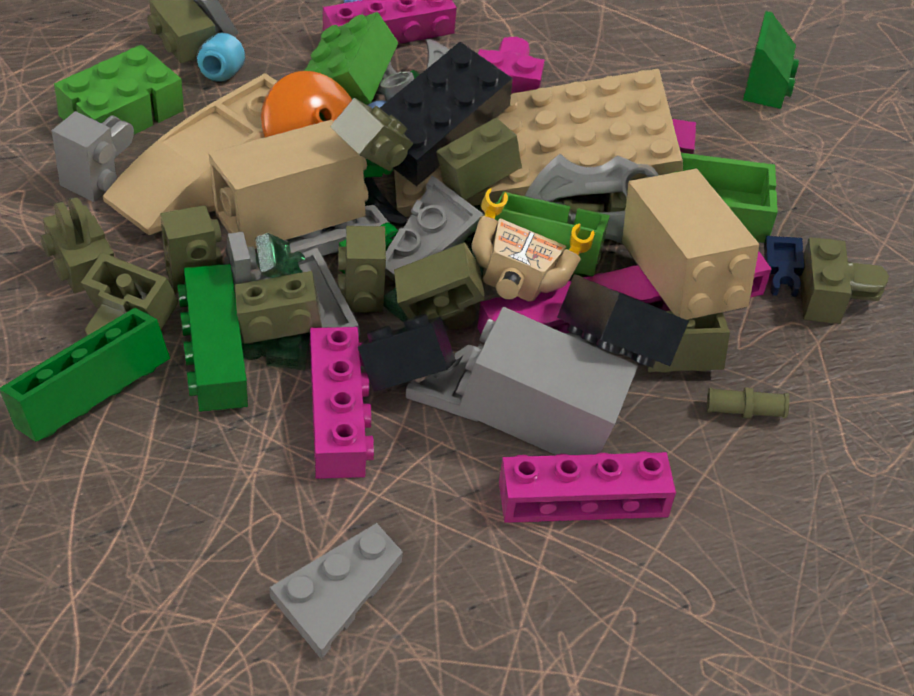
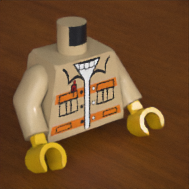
[472,188,595,301]

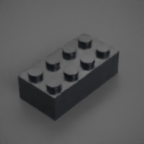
[380,42,513,186]

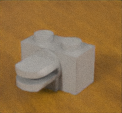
[51,111,134,202]

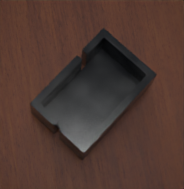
[557,274,689,368]

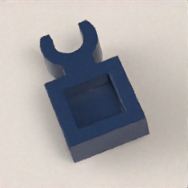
[764,236,804,297]

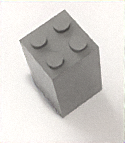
[456,307,638,455]

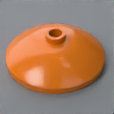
[261,71,352,137]

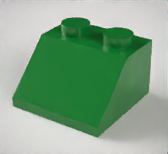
[743,11,799,109]

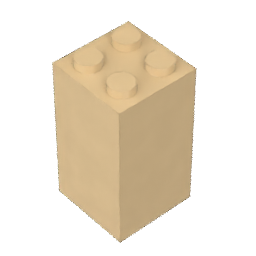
[208,120,368,249]
[622,168,760,320]

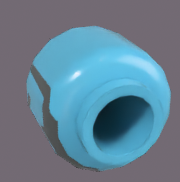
[196,33,245,82]

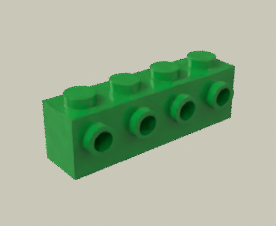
[178,264,248,412]
[0,308,170,442]

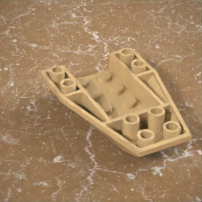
[103,73,321,235]

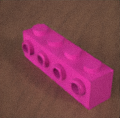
[323,0,457,44]
[310,327,374,479]
[499,451,676,523]

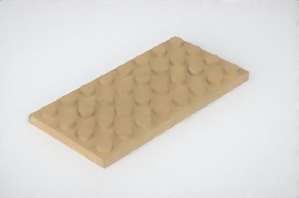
[394,69,683,217]

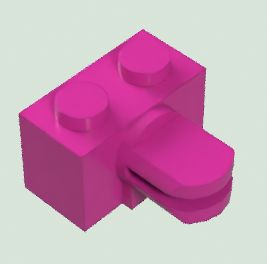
[478,37,545,94]

